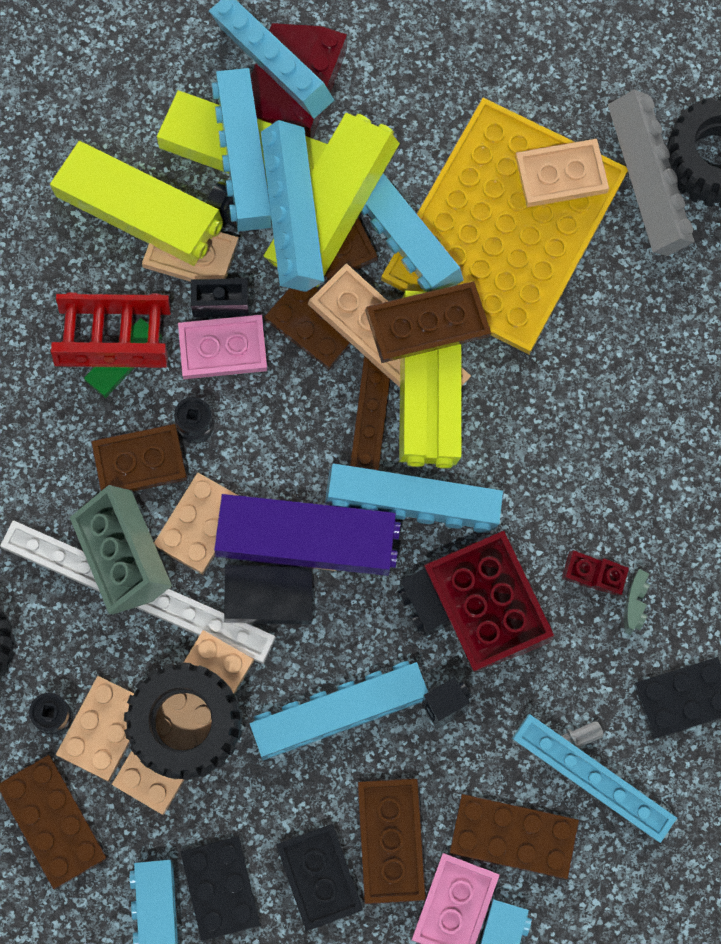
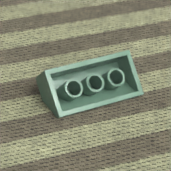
[70,485,172,615]

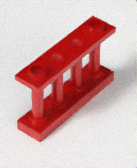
[51,292,171,368]

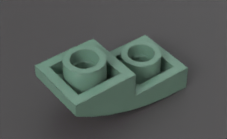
[624,569,650,635]

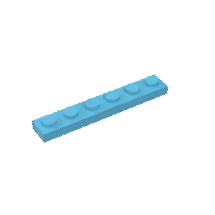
[512,714,677,843]

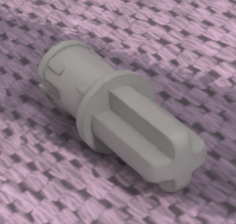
[562,722,604,748]

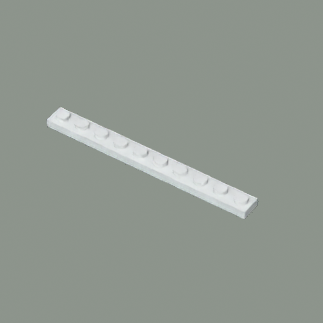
[0,521,276,664]

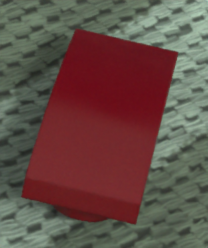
[561,550,629,596]

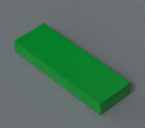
[84,318,162,399]

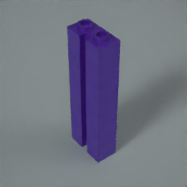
[214,494,401,576]

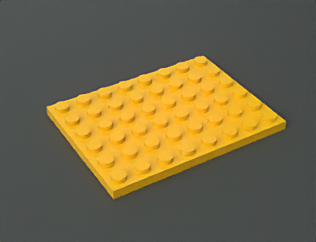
[381,98,628,355]

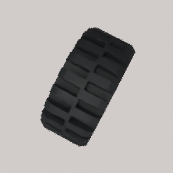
[666,97,721,207]
[124,662,242,780]

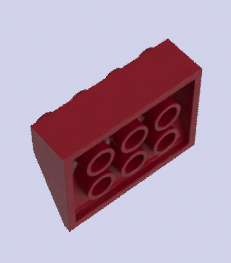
[250,23,347,139]
[424,531,554,672]

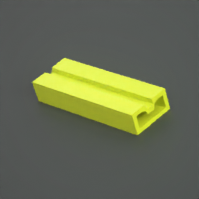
[157,90,327,188]
[264,113,400,287]
[50,141,223,266]
[399,290,461,468]

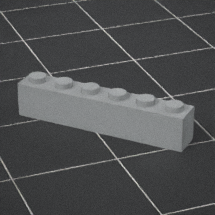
[608,90,694,256]

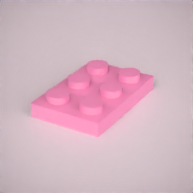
[178,315,267,379]
[411,853,499,944]

